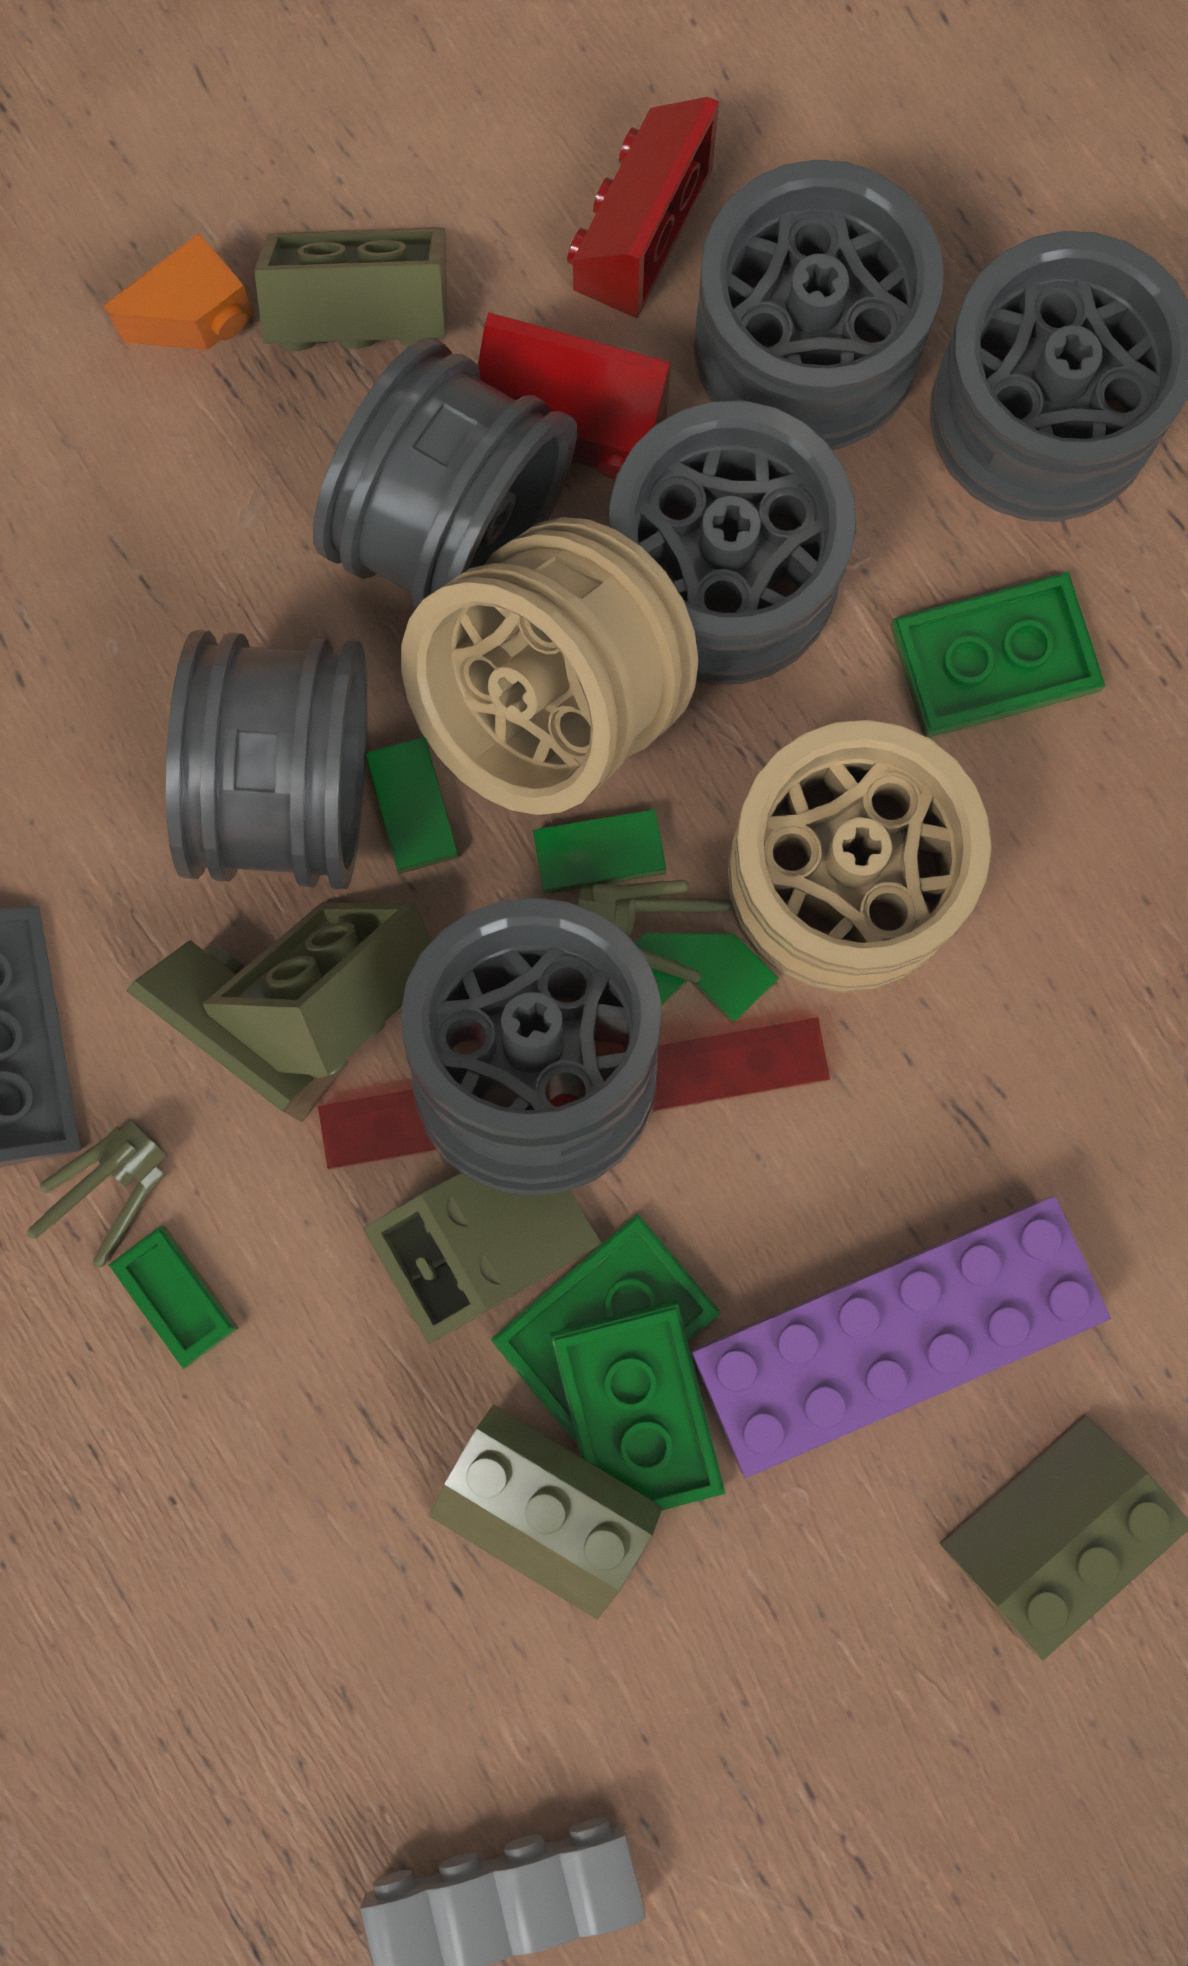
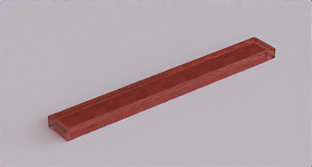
[318,1017,830,1170]

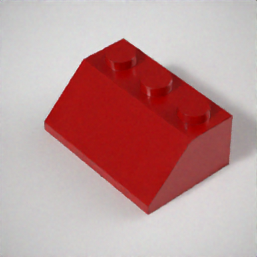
[567,97,719,318]
[478,312,670,480]

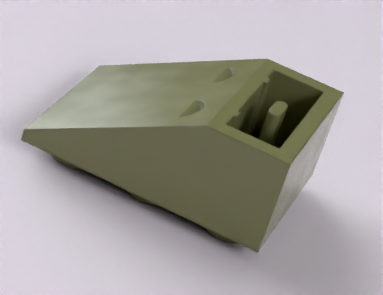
[363,1173,602,1344]

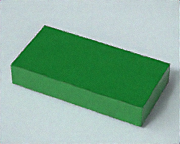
[366,737,459,874]
[533,809,666,894]
[108,1226,239,1369]

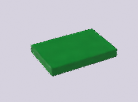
[890,572,1106,738]
[490,1214,722,1440]
[550,1300,726,1510]

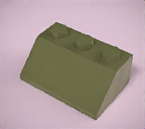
[254,228,448,351]
[202,903,431,1078]
[127,940,349,1122]
[429,1405,663,1620]
[939,1415,1188,1661]

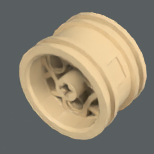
[401,517,699,815]
[727,720,992,993]

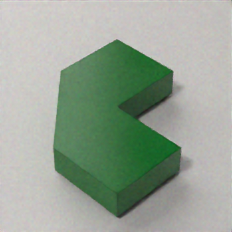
[634,933,779,1024]

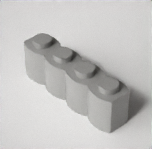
[360,1817,646,1966]

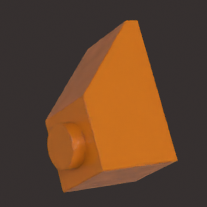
[103,233,254,350]

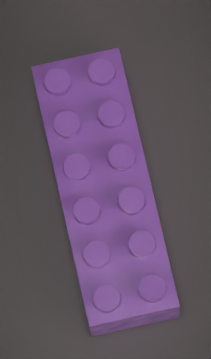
[690,1196,1111,1478]

